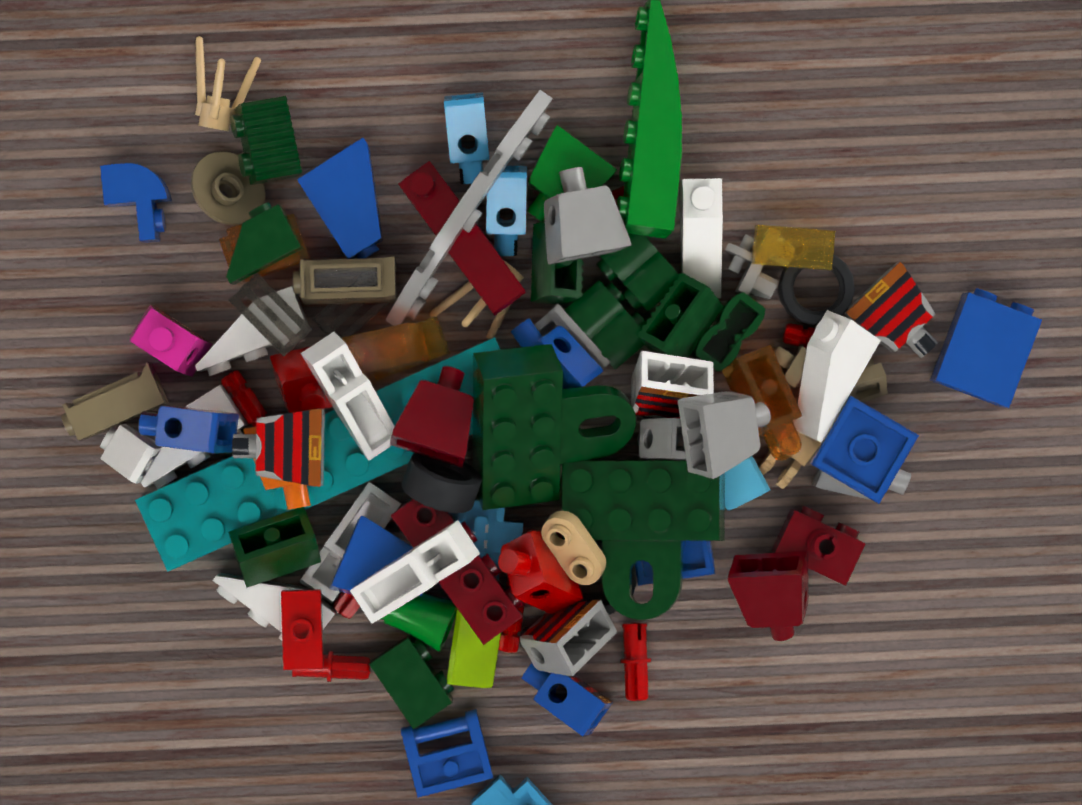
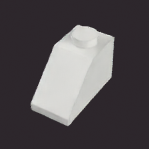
[100,424,162,484]

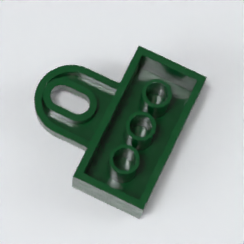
[472,344,636,510]
[562,461,725,620]

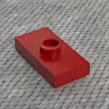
[281,589,324,670]

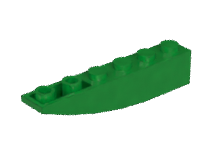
[616,0,682,239]

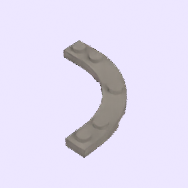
[386,90,553,328]

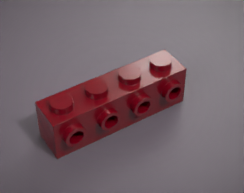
[391,499,524,645]

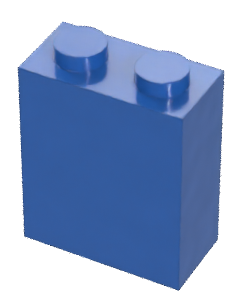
[930,288,1042,408]

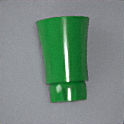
[381,592,457,652]

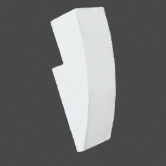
[301,332,395,461]
[300,482,401,604]
[350,520,480,624]

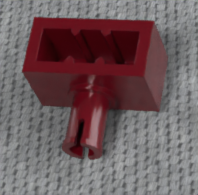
[771,506,866,586]

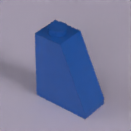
[297,138,383,259]

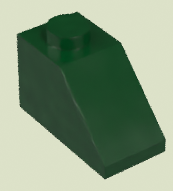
[226,202,304,285]

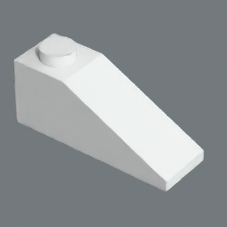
[679,178,723,298]
[793,310,881,443]

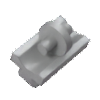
[725,227,795,300]

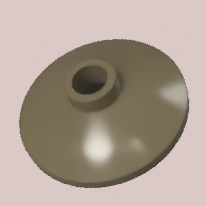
[191,151,266,225]

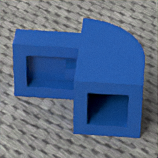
[100,163,172,243]

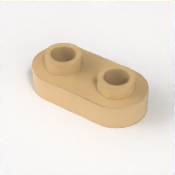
[541,511,606,585]

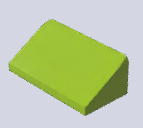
[447,609,501,688]

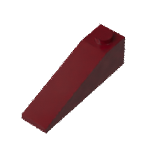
[398,161,527,316]

